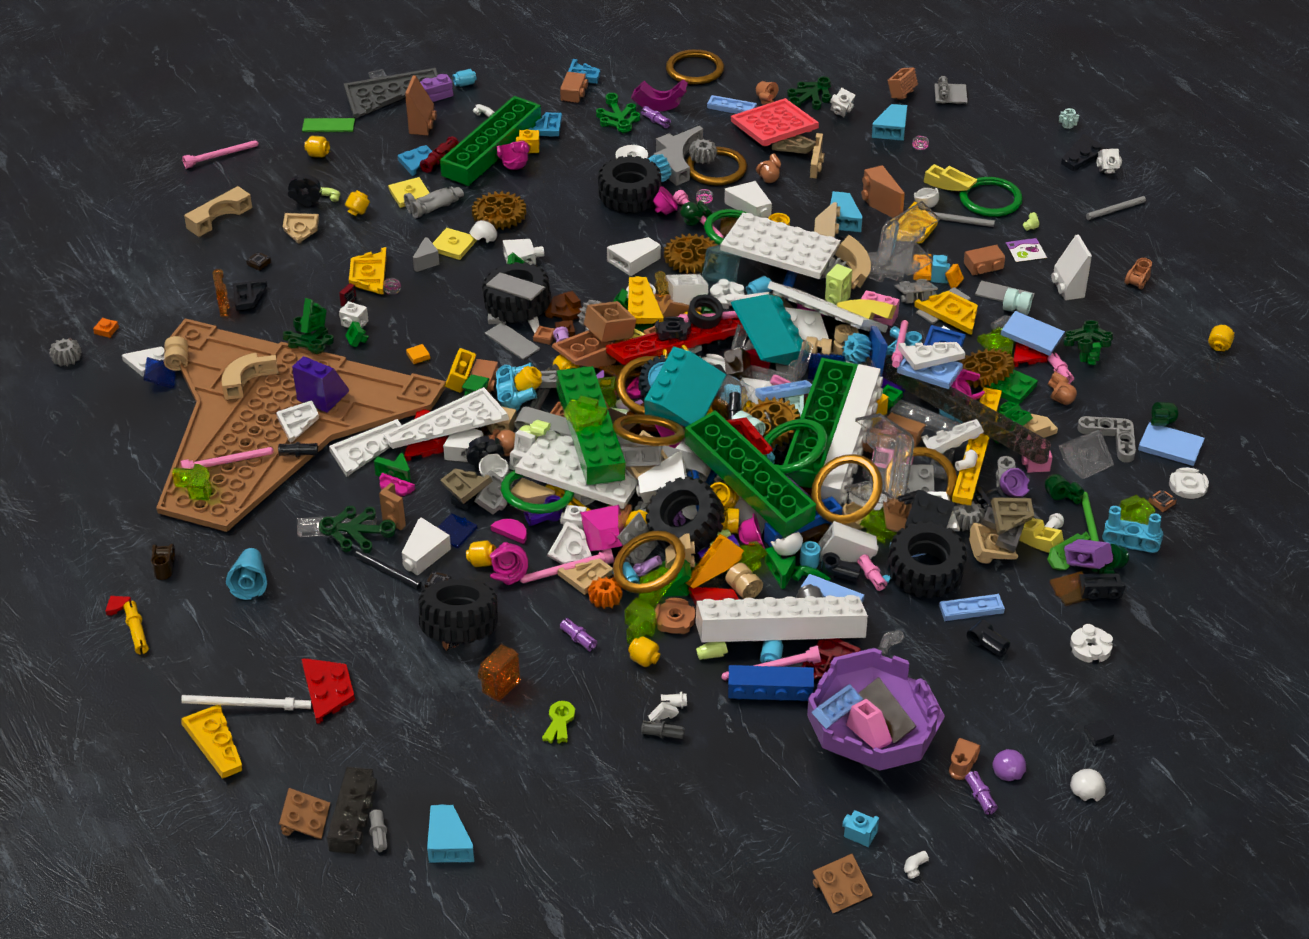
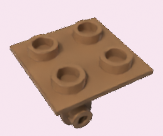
[883,498,912,532]
[279,788,330,839]
[812,854,872,914]

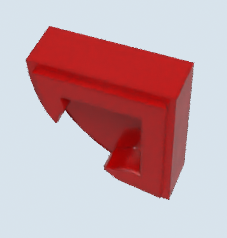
[105,596,131,615]

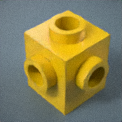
[516,129,540,154]

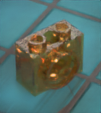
[478,644,520,702]

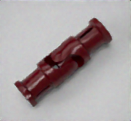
[420,136,459,173]

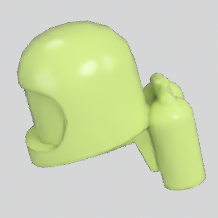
[519,420,551,441]

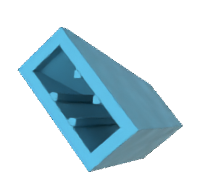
[872,104,907,140]
[830,191,862,232]
[427,804,474,863]

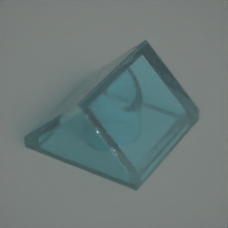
[702,244,741,283]

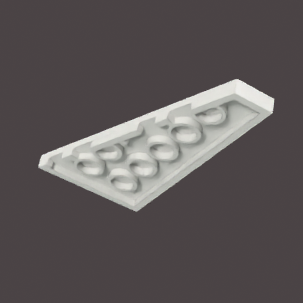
[383,387,509,449]

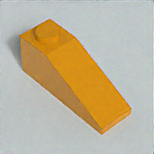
[686,534,744,589]

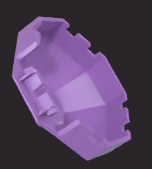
[807,648,945,771]

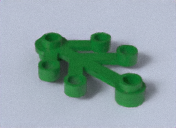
[596,93,640,133]

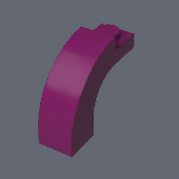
[631,79,688,111]

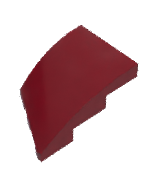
[801,638,861,679]

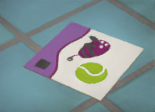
[1006,238,1047,262]

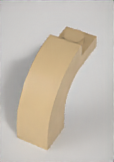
[835,235,871,290]
[222,353,278,400]

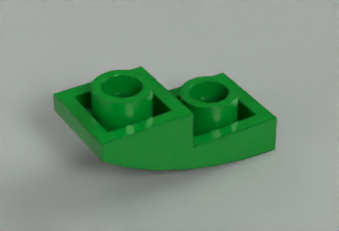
[997,401,1033,429]

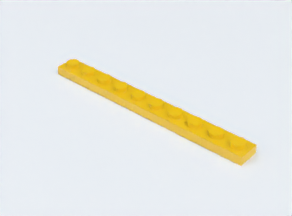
[952,387,1002,506]

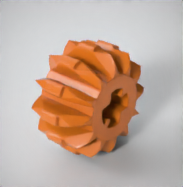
[588,576,623,609]

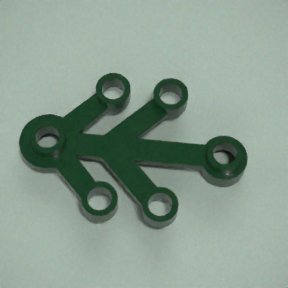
[787,76,832,110]
[283,316,334,354]
[1063,320,1113,353]
[318,506,396,553]

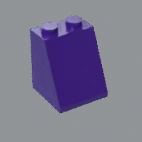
[292,356,349,413]

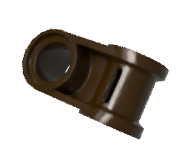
[151,544,175,580]

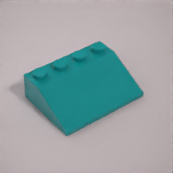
[731,294,809,366]
[644,346,726,427]

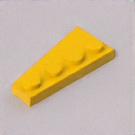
[628,276,664,324]
[181,705,242,779]

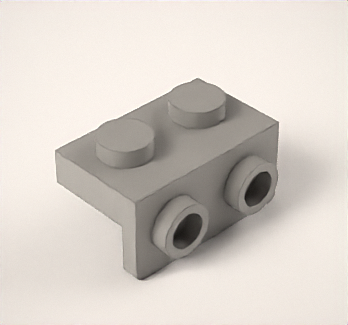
[474,470,514,514]

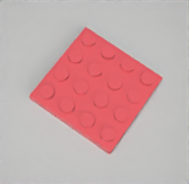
[731,98,819,146]

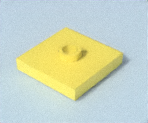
[388,177,429,208]
[433,228,477,260]

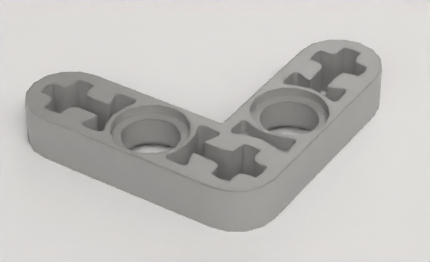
[1077,416,1136,462]

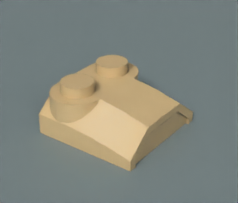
[969,523,1018,564]

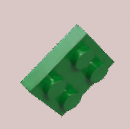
[987,369,1038,404]

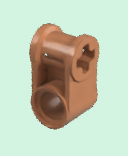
[1125,258,1152,290]
[949,738,981,780]

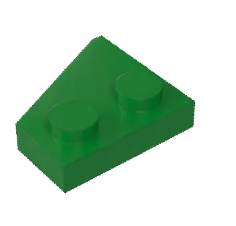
[300,298,327,333]

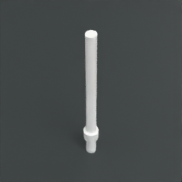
[182,695,311,710]

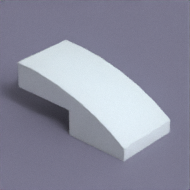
[509,430,536,470]

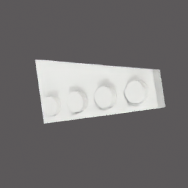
[329,419,401,477]

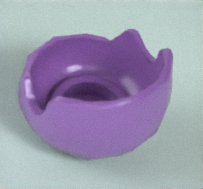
[1000,468,1030,497]
[993,749,1026,781]

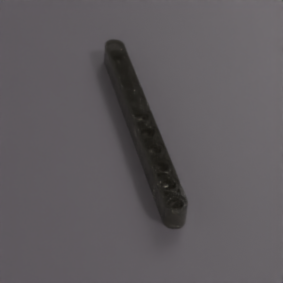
[882,355,1051,464]

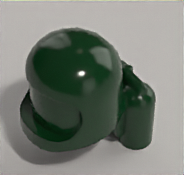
[680,201,713,226]
[1151,402,1179,426]
[1045,474,1084,504]
[1092,544,1129,574]

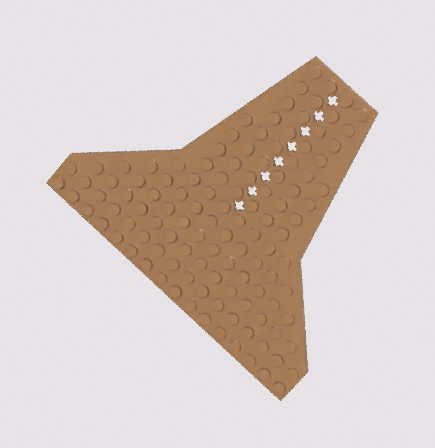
[156,319,446,532]

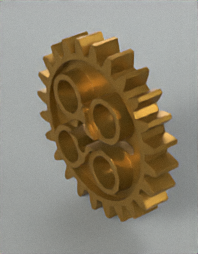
[472,191,526,230]
[664,233,720,274]
[960,348,1015,388]
[746,397,800,449]

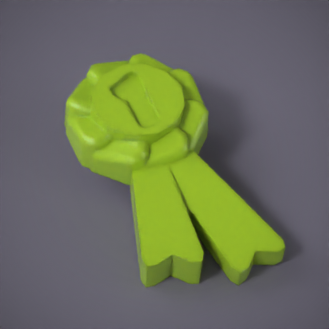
[542,701,575,744]

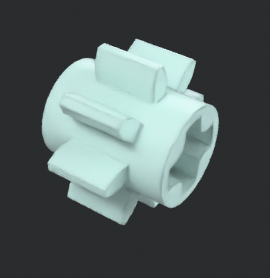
[1059,109,1079,129]

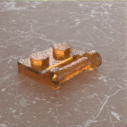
[212,269,230,317]

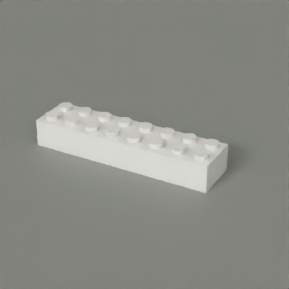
[821,364,883,507]
[696,595,868,642]

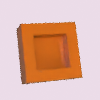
[93,318,119,338]

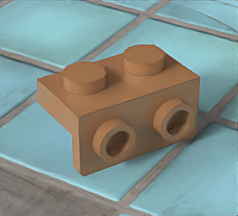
[379,483,406,530]

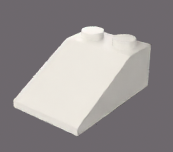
[1051,235,1092,300]
[666,274,708,308]

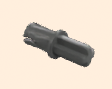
[641,720,685,739]

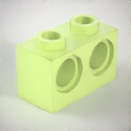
[825,264,852,305]

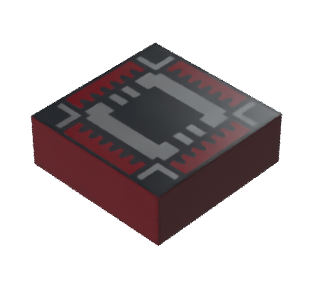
[339,283,357,307]

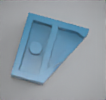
[568,59,600,84]
[528,112,562,137]
[397,145,432,176]

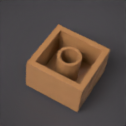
[584,301,636,342]

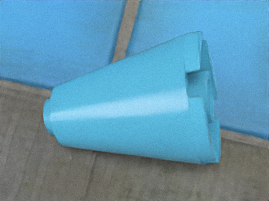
[226,548,267,600]

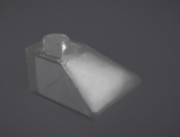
[1059,429,1114,479]

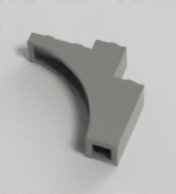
[654,126,703,186]

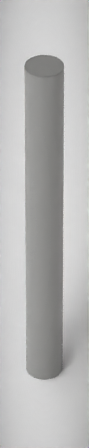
[1086,196,1146,220]
[928,211,995,227]

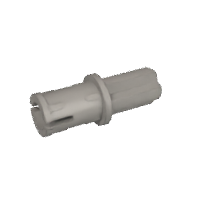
[369,810,387,852]

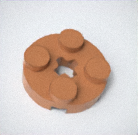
[654,598,695,634]

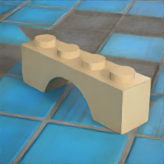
[184,186,252,237]

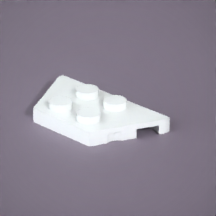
[785,307,829,349]

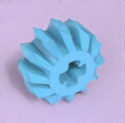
[648,154,671,182]
[842,333,872,364]

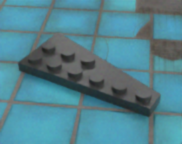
[344,68,438,119]

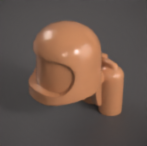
[756,81,779,105]
[756,154,781,183]
[1048,372,1077,405]
[488,429,515,457]

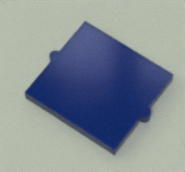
[143,357,176,388]
[437,513,478,548]

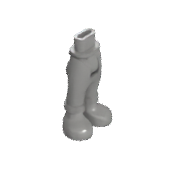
[404,186,464,219]

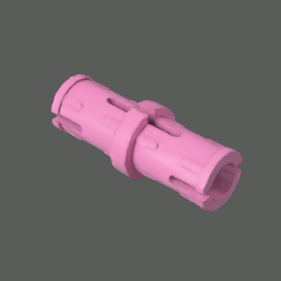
[1047,353,1074,384]
[857,555,887,591]

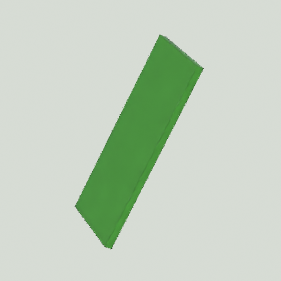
[302,118,355,132]

